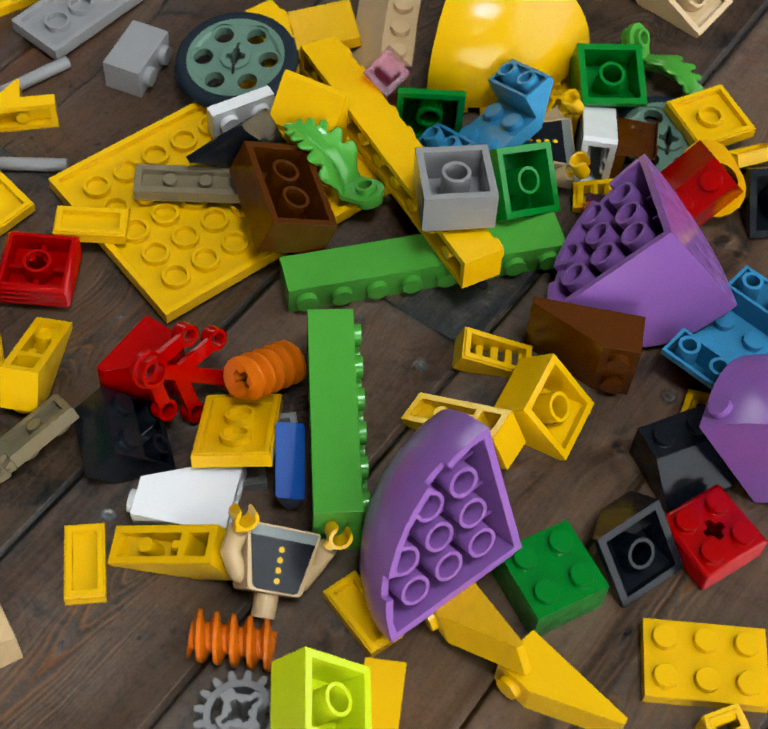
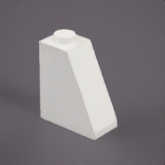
[573,106,618,182]
[126,466,247,530]

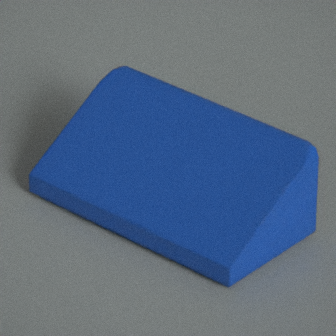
[275,421,305,510]

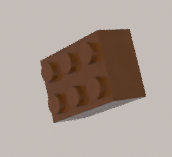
[229,141,338,254]

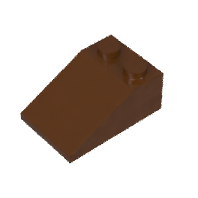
[523,297,646,395]

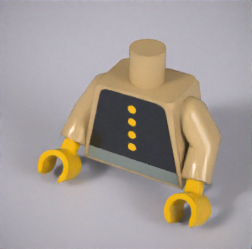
[529,89,591,188]
[219,504,353,620]

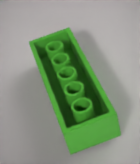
[307,309,370,550]

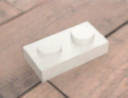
[207,85,275,139]

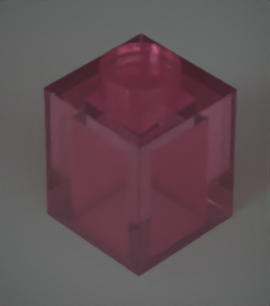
[363,45,413,97]

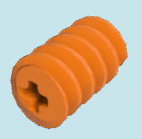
[223,340,307,401]
[187,609,278,673]

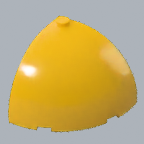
[427,0,590,112]

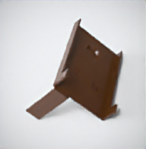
[609,113,659,179]

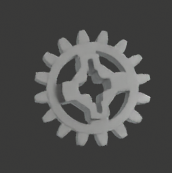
[193,670,271,729]

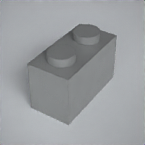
[103,20,172,98]

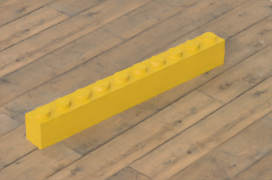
[300,35,504,289]

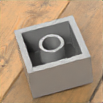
[413,144,499,231]

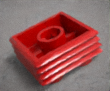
[0,231,83,308]
[665,484,768,590]

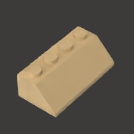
[351,0,422,93]

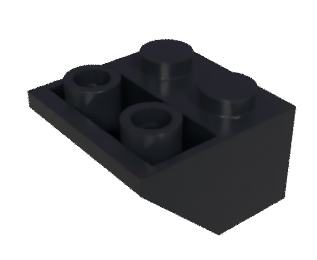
[74,386,176,484]

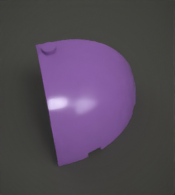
[547,154,737,348]
[699,354,768,503]
[360,409,522,643]

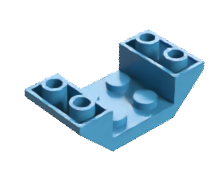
[418,59,554,150]
[661,265,768,390]

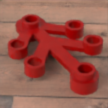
[129,321,229,424]

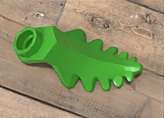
[621,22,703,95]
[283,118,385,210]

